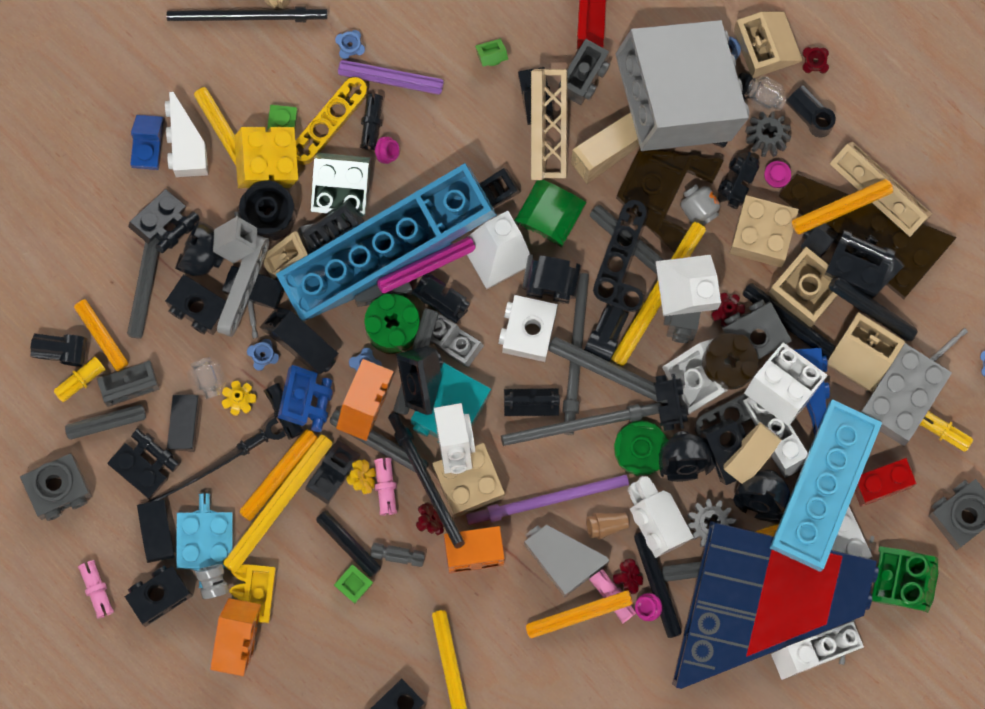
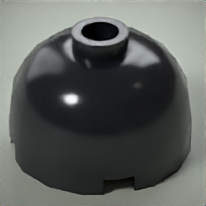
[175,220,224,276]
[659,431,715,482]
[733,469,791,521]

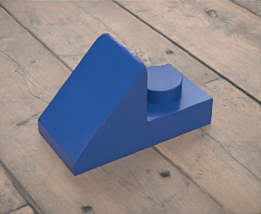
[130,115,164,170]

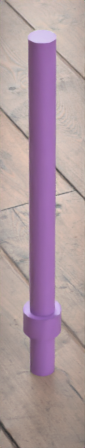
[466,475,629,525]

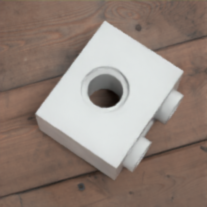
[498,295,558,362]
[434,403,475,474]

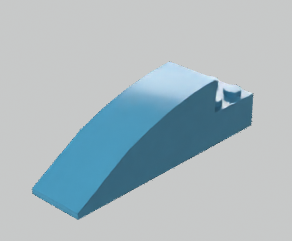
[276,163,497,322]

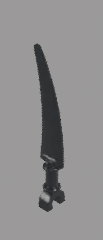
[146,415,287,503]

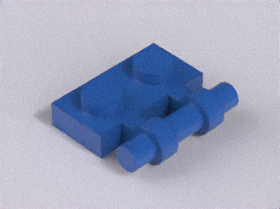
[277,365,333,432]

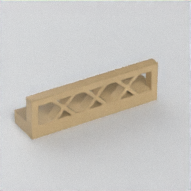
[531,69,568,180]
[830,142,932,237]

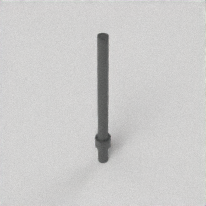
[562,273,589,435]
[501,402,661,446]

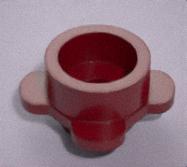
[802,47,829,74]

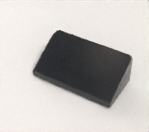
[167,395,200,452]

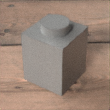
[213,216,257,263]

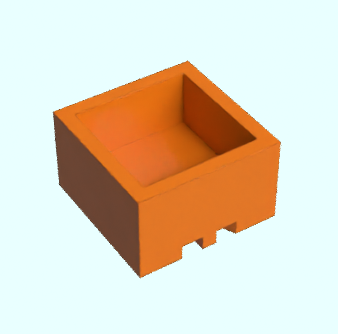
[336,359,394,441]
[444,526,505,573]
[210,598,261,676]

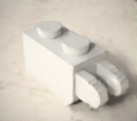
[628,476,694,558]

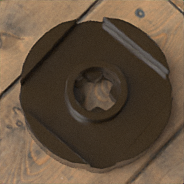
[702,333,758,390]

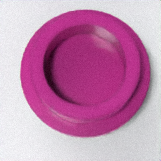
[375,137,400,164]
[764,161,791,188]
[635,593,662,621]

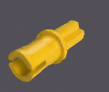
[54,356,105,402]
[920,410,973,452]

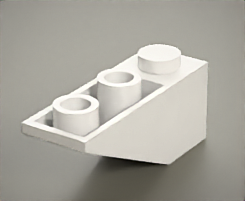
[165,92,208,177]
[743,397,808,478]
[771,622,864,680]

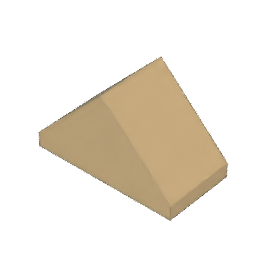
[263,232,308,280]

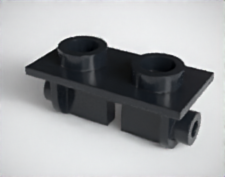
[717,152,759,209]
[412,274,470,323]
[653,373,688,431]
[504,388,560,417]

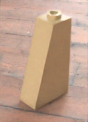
[571,112,640,184]

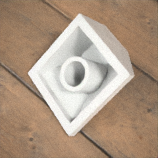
[467,211,530,290]
[656,255,721,316]
[662,339,731,415]

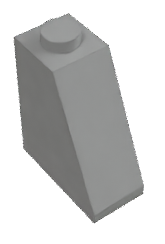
[524,525,609,597]

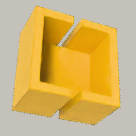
[234,127,298,188]

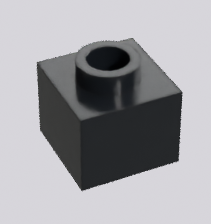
[800,223,839,257]

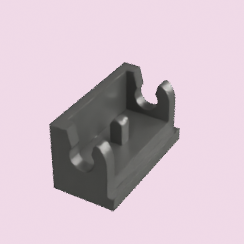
[97,360,160,407]

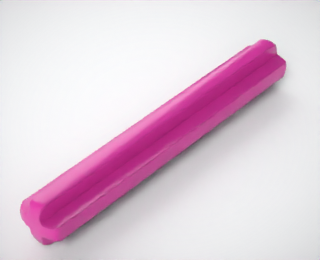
[377,237,475,293]

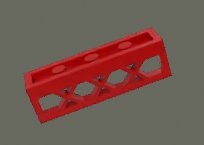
[576,0,606,49]

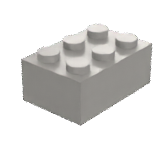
[861,343,952,446]

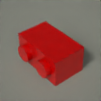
[855,458,917,507]

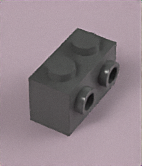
[558,39,610,105]

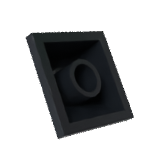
[396,346,442,415]

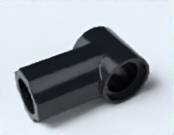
[786,85,836,138]
[584,304,629,362]
[30,333,88,367]

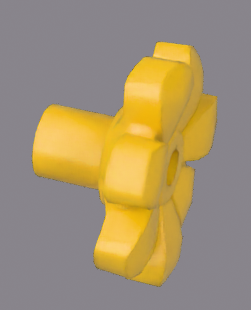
[222,381,257,416]
[346,460,376,494]

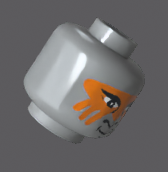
[680,184,721,225]

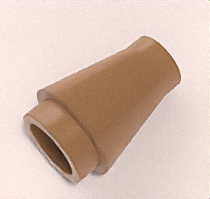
[586,512,629,540]

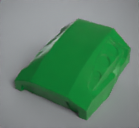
[514,180,587,248]
[872,546,939,613]

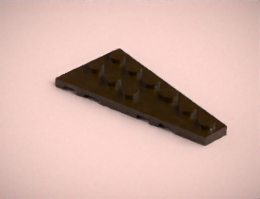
[779,174,957,300]

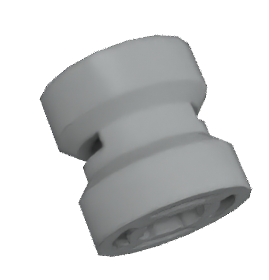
[195,564,229,599]

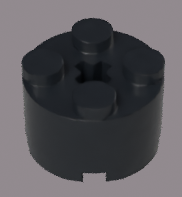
[239,181,296,241]
[522,255,582,304]

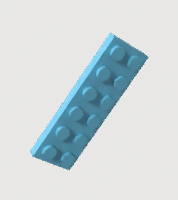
[770,399,882,572]

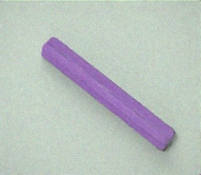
[338,60,444,95]

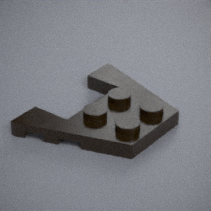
[616,148,724,253]

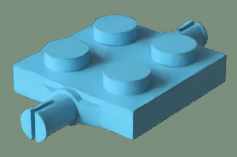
[176,493,232,589]

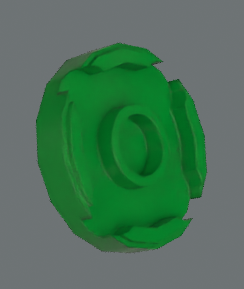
[614,421,667,476]

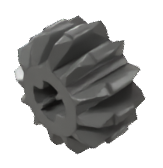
[745,111,791,157]

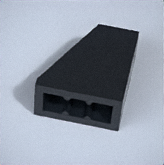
[259,307,339,374]

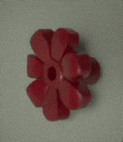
[711,293,745,327]
[416,502,444,536]
[613,558,643,594]

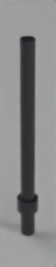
[167,6,328,23]
[388,412,465,549]

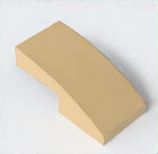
[723,422,781,484]

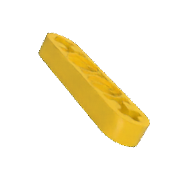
[295,77,367,165]

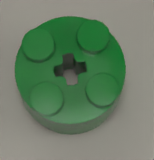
[364,294,420,354]

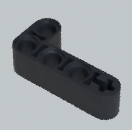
[593,200,649,312]

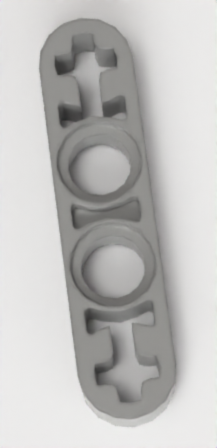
[217,235,269,337]

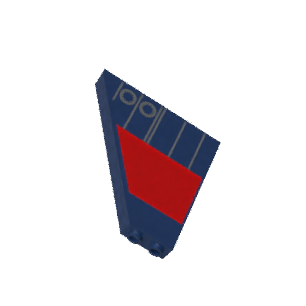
[672,521,879,689]

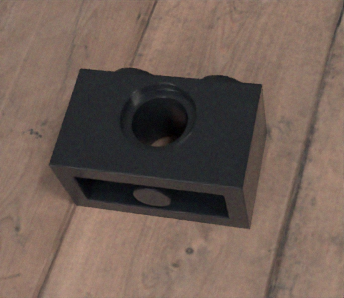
[165,274,226,335]
[124,566,192,627]

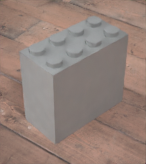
[615,20,749,151]

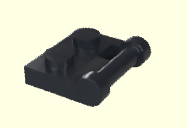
[825,229,896,297]

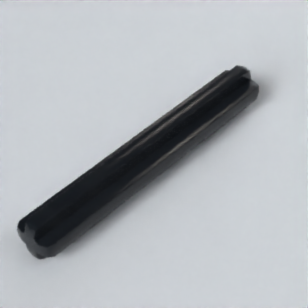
[828,277,918,341]
[743,283,835,358]
[634,532,682,638]

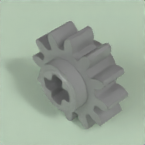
[687,499,736,547]

